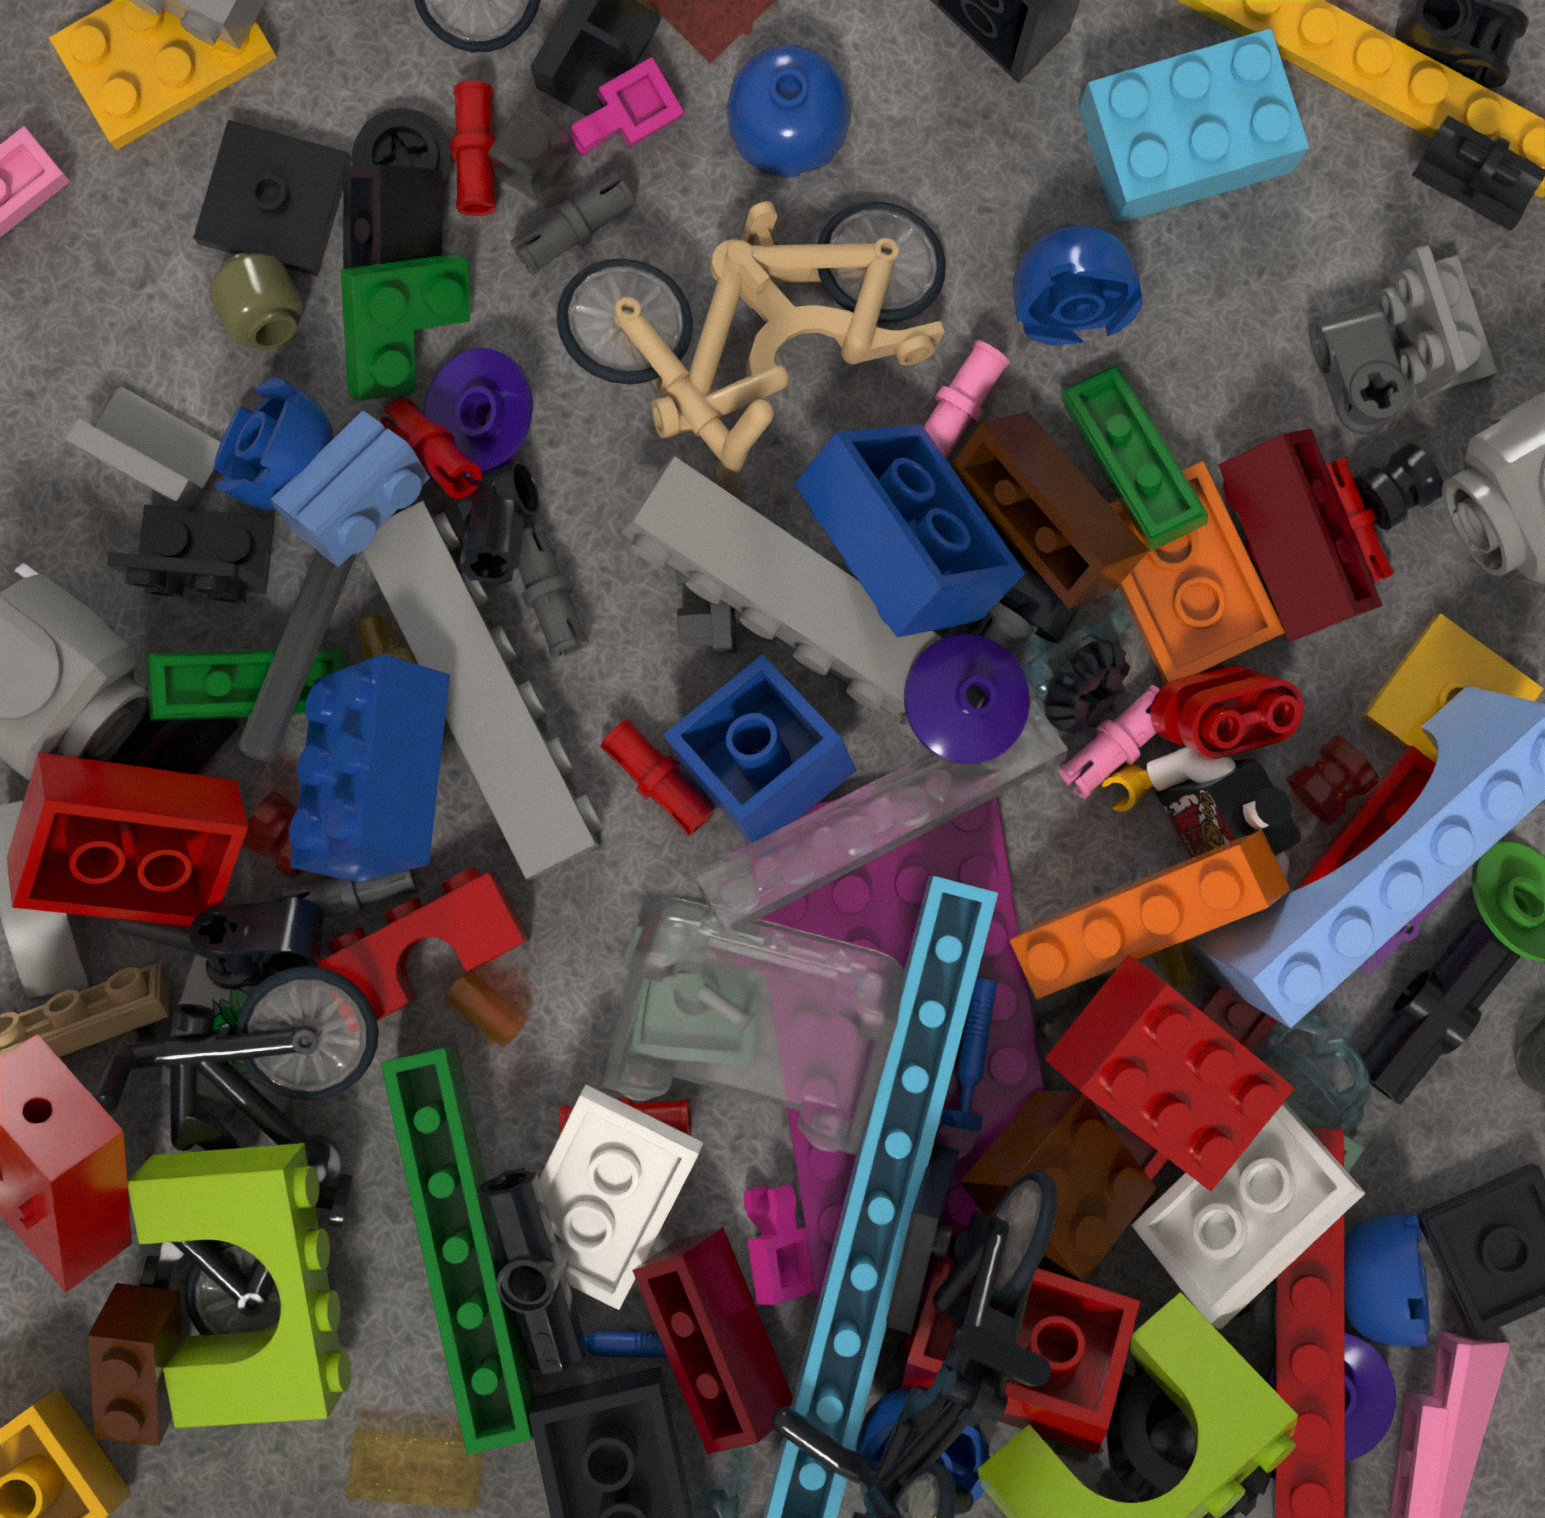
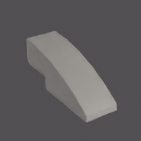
[0,801,93,998]

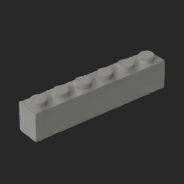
[621,456,984,743]
[362,500,604,880]

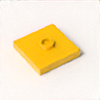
[1361,613,1544,763]

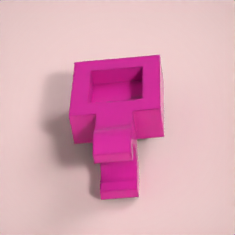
[568,57,684,156]
[744,1184,815,1305]

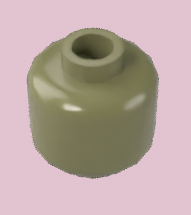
[209,253,304,350]

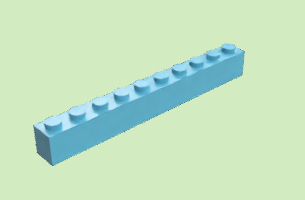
[763,876,998,1518]

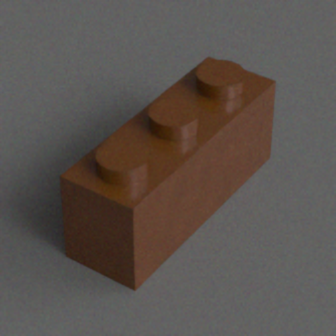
[950,411,1149,609]

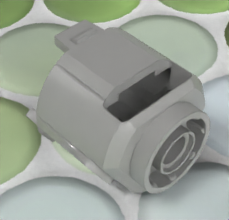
[1442,391,1545,584]
[0,563,149,780]

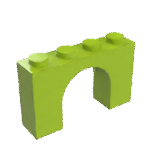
[127,1143,351,1428]
[977,1292,1298,1518]

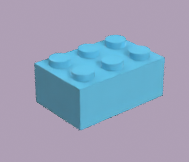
[1078,28,1309,224]

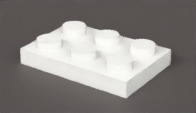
[535,1085,703,1310]
[1131,1101,1365,1330]

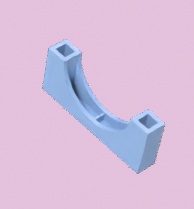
[1185,686,1545,1029]

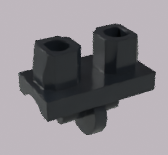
[1412,115,1545,231]

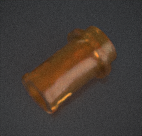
[443,970,528,1048]

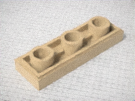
[0,962,170,1057]

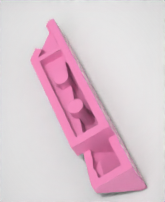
[1389,1331,1510,1518]

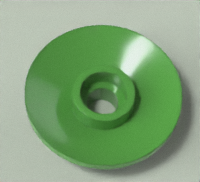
[1471,841,1545,962]

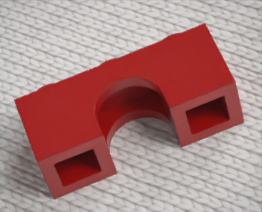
[319,867,531,1033]

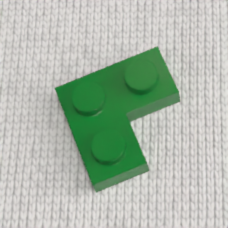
[340,254,470,401]

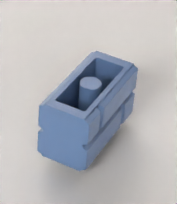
[270,411,430,568]

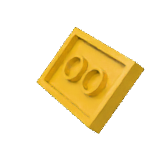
[49,0,277,150]

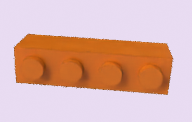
[1009,829,1291,1000]

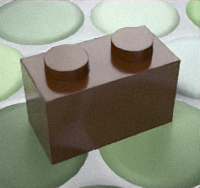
[88,1283,183,1446]

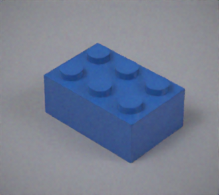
[795,424,1025,637]
[289,654,450,883]

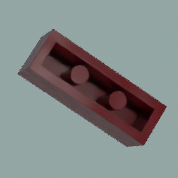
[1218,429,1383,642]
[632,1227,793,1454]

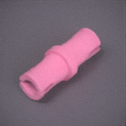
[924,340,1010,460]
[1058,685,1160,799]

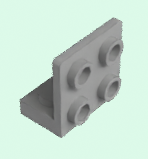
[1379,245,1498,400]

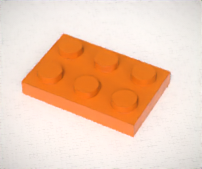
[1109,461,1285,685]

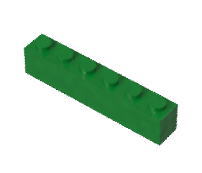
[380,1043,535,1455]

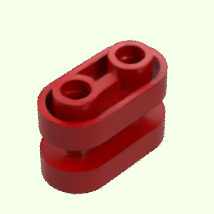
[1150,665,1304,759]

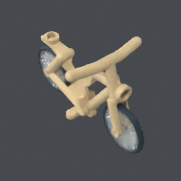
[556,201,946,500]

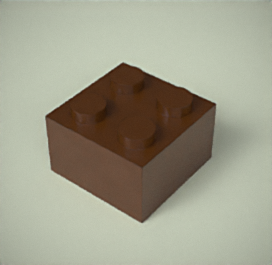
[960,1091,1156,1283]

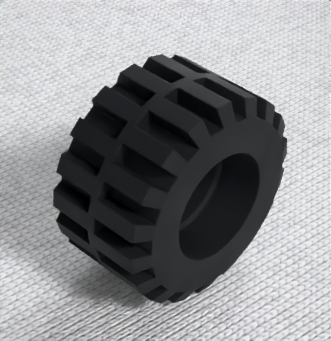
[1106,1362,1271,1518]

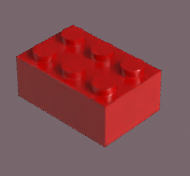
[6,752,248,927]
[1044,954,1295,1192]
[902,1240,1140,1454]

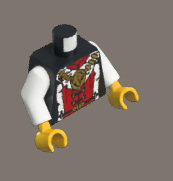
[1102,747,1301,879]

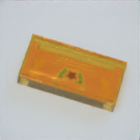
[347,1428,483,1510]

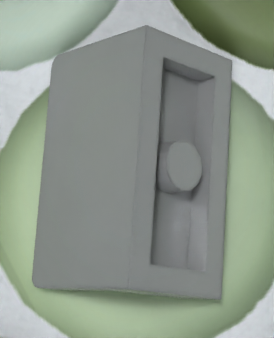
[65,387,220,509]

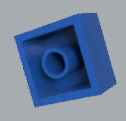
[663,654,857,852]

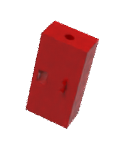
[0,1034,132,1292]

